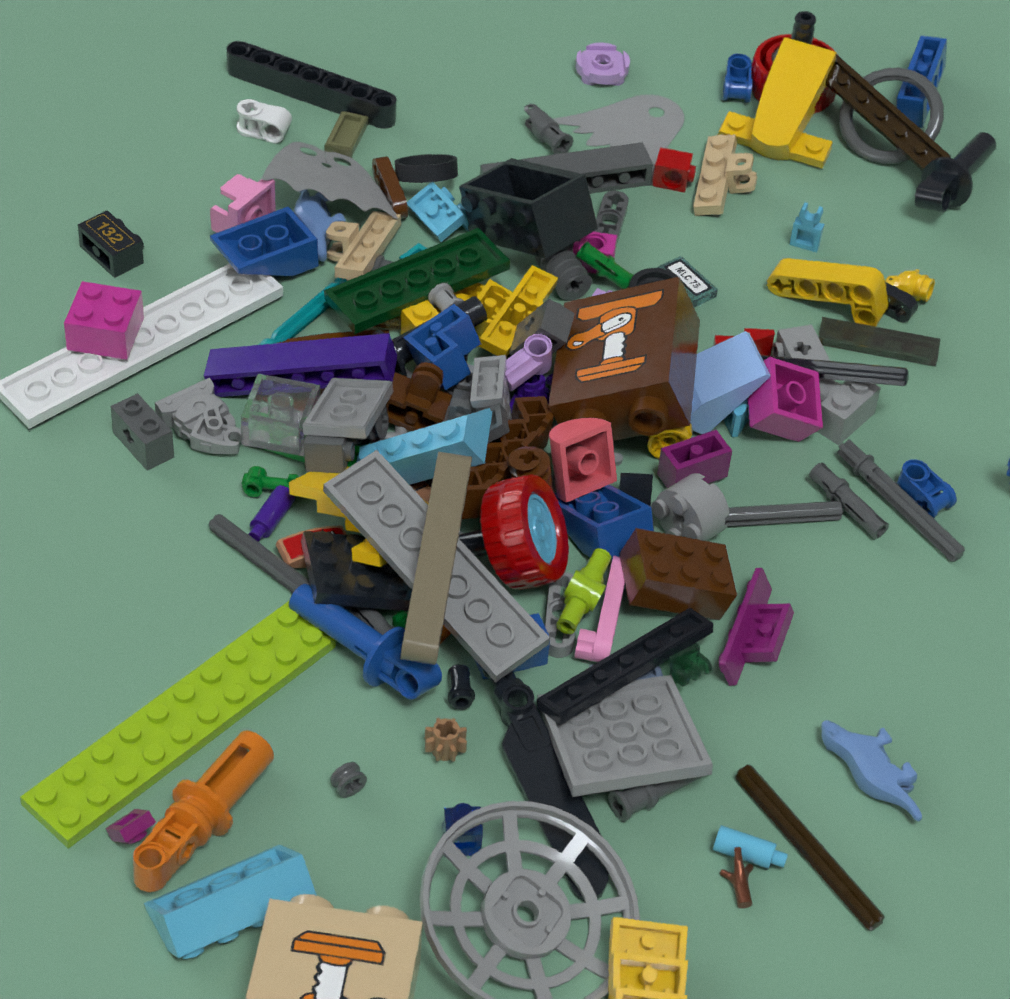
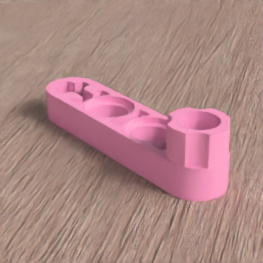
[575,556,625,663]

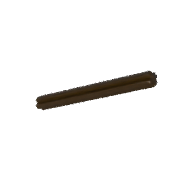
[736,764,885,931]

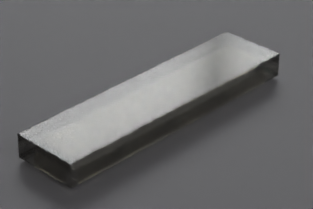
[818,317,940,366]

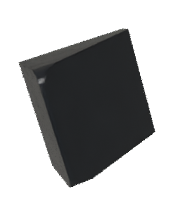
[618,473,653,507]

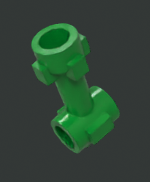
[242,466,299,497]

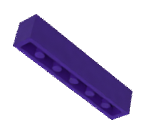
[204,333,397,397]

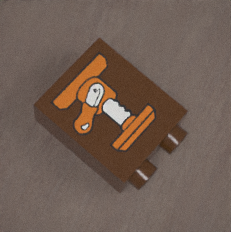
[548,277,700,441]

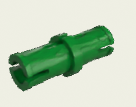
[576,242,633,289]

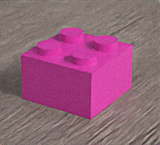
[64,281,144,359]
[748,357,823,442]

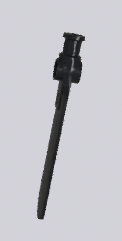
[482,669,609,901]

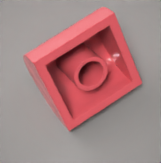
[549,418,617,503]

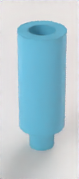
[713,825,788,869]

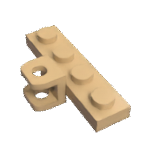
[693,134,757,216]
[326,211,401,280]

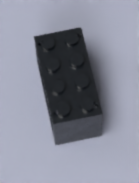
[459,158,598,259]

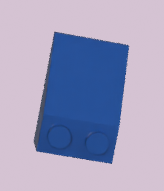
[210,207,319,276]
[554,484,654,562]

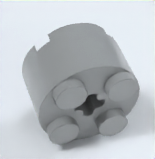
[651,473,729,541]

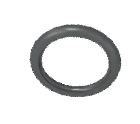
[839,68,944,164]

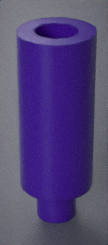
[248,485,296,542]

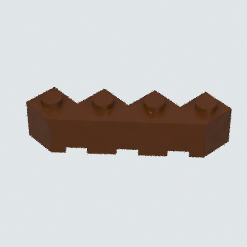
[462,396,554,519]

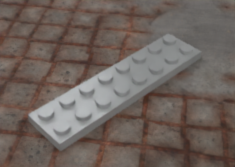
[323,450,550,682]

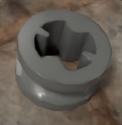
[330,762,367,798]

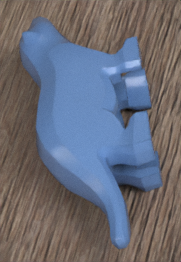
[294,189,346,262]
[821,720,922,822]

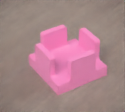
[210,174,275,233]

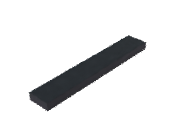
[537,608,713,725]

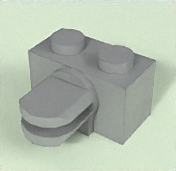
[817,379,881,445]

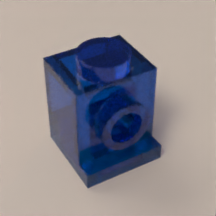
[442,803,483,857]

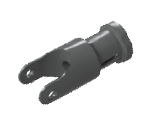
[524,104,574,154]

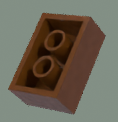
[619,528,737,620]

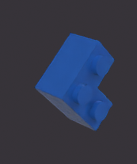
[403,304,481,390]

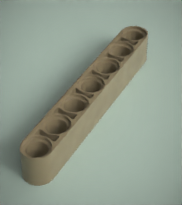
[401,451,472,665]

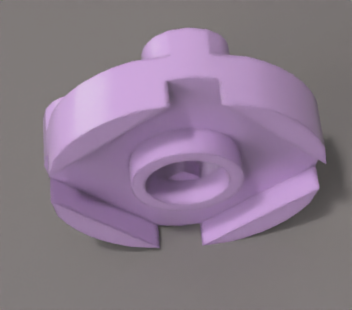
[576,43,630,86]

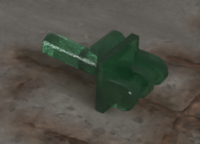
[669,643,713,687]

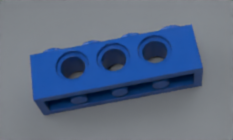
[896,36,947,128]

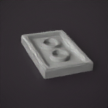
[302,378,393,439]

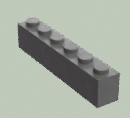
[480,142,653,194]

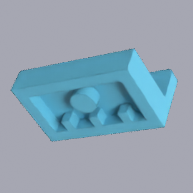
[407,182,469,242]

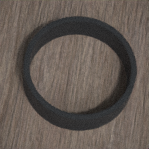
[394,154,458,183]

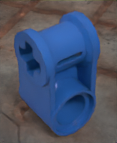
[722,53,752,103]
[897,459,957,518]

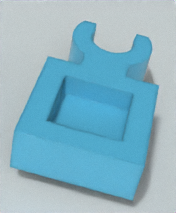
[789,202,824,253]

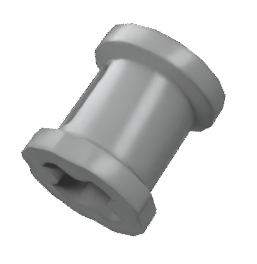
[428,283,464,312]

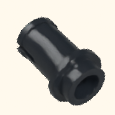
[447,664,475,710]

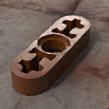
[372,156,408,219]

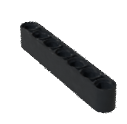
[226,41,397,129]

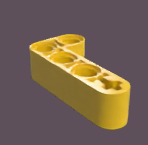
[767,258,888,330]

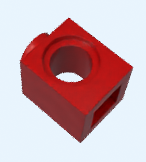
[652,147,696,193]

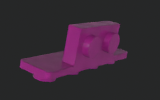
[719,568,794,686]

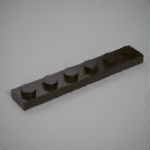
[826,54,951,172]

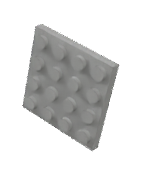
[537,675,713,797]

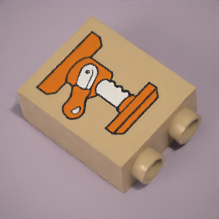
[245,894,423,999]

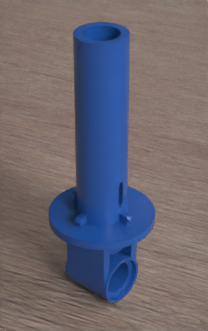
[289,584,442,699]

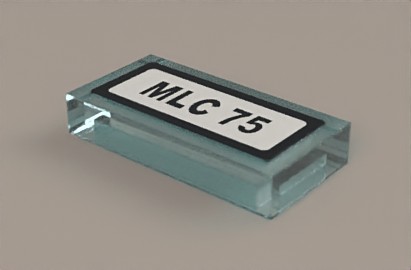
[658,256,718,307]

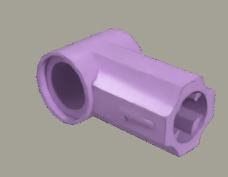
[505,334,552,391]

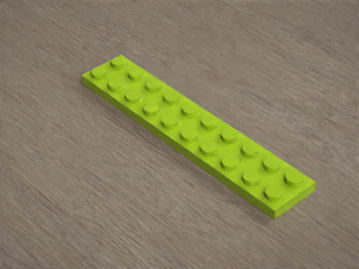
[20,601,336,849]

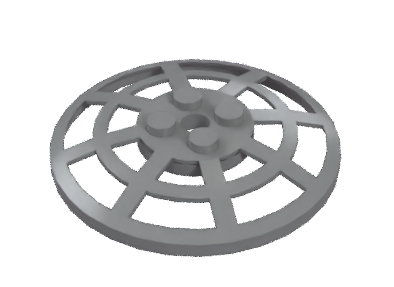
[420,801,640,999]

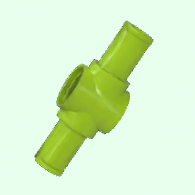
[556,548,612,634]

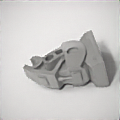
[470,355,511,420]
[155,378,244,454]

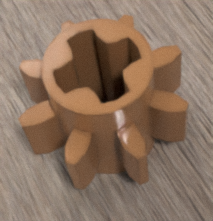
[425,718,467,762]

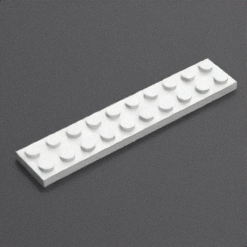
[0,263,283,429]

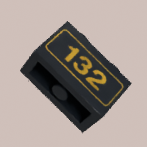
[78,210,144,278]

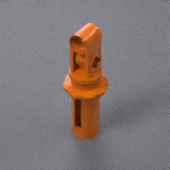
[133,730,274,892]

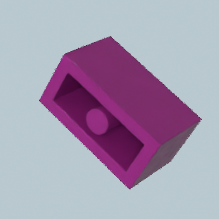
[657,430,732,488]

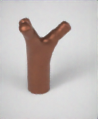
[720,847,753,908]

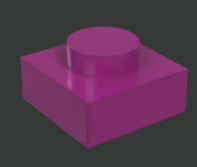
[105,809,156,844]

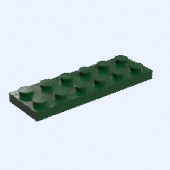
[324,228,510,334]

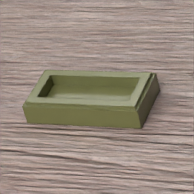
[325,111,368,158]

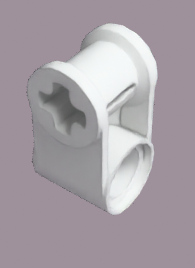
[236,99,292,143]

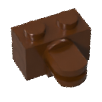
[386,362,453,431]

